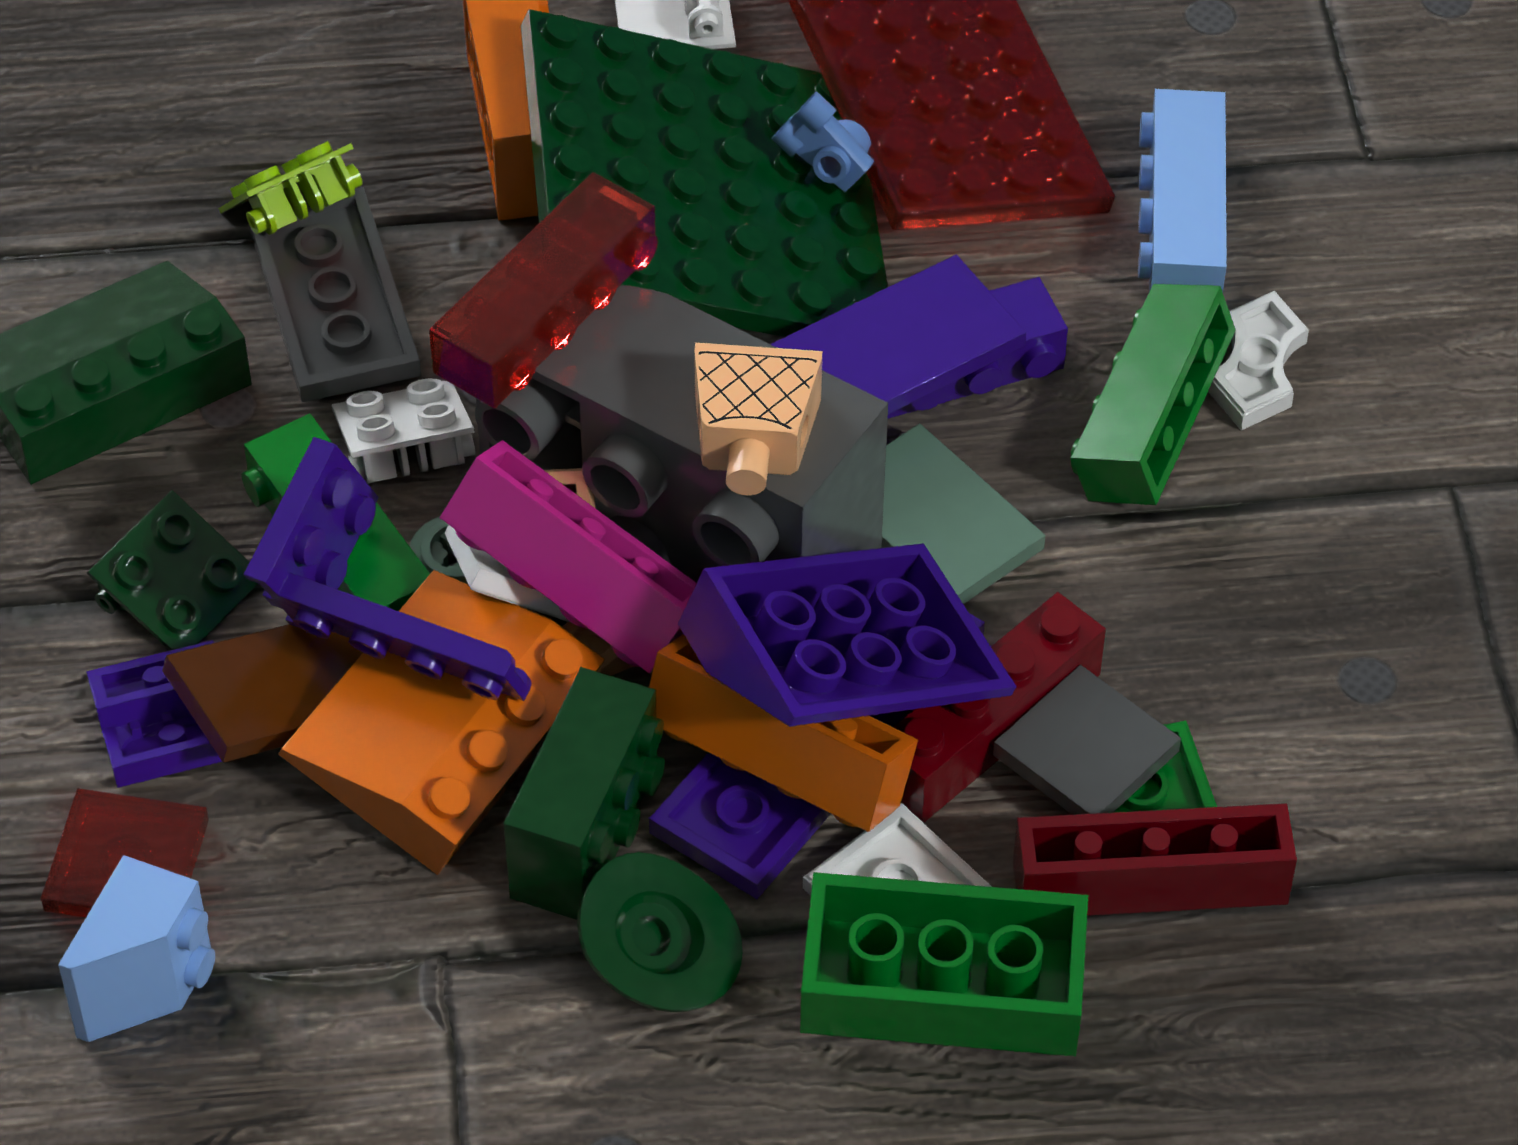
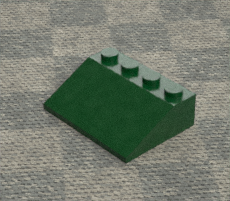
[0,261,252,485]

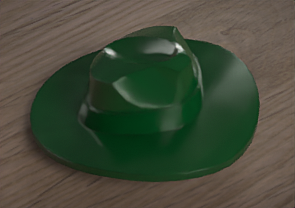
[577,852,743,1012]

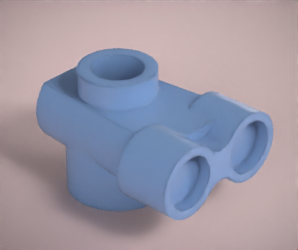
[771,91,874,192]

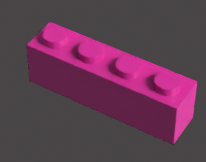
[440,440,697,674]

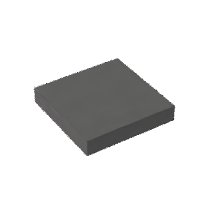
[993,664,1181,815]

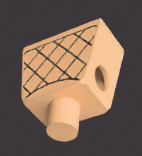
[694,343,822,496]

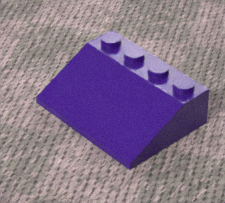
[678,543,1017,727]

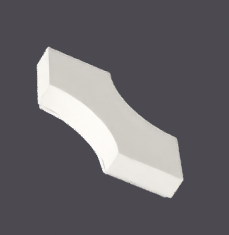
[1208,291,1309,431]

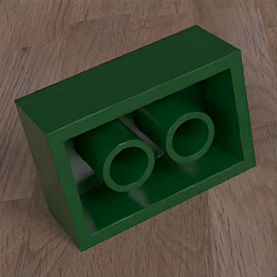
[504,667,665,920]

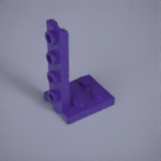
[243,437,531,701]

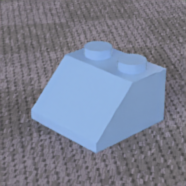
[58,855,215,1042]

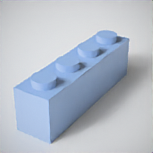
[1138,89,1227,292]

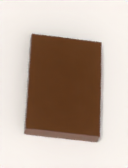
[162,624,363,763]

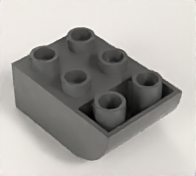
[471,284,888,583]

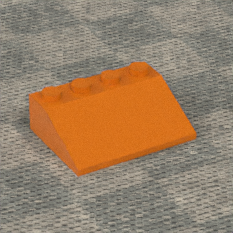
[278,570,605,875]

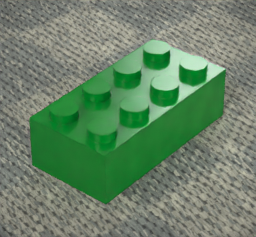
[800,872,1088,1056]

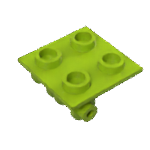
[218,141,362,235]

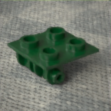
[86,490,258,651]

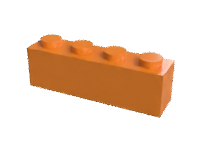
[649,634,918,832]

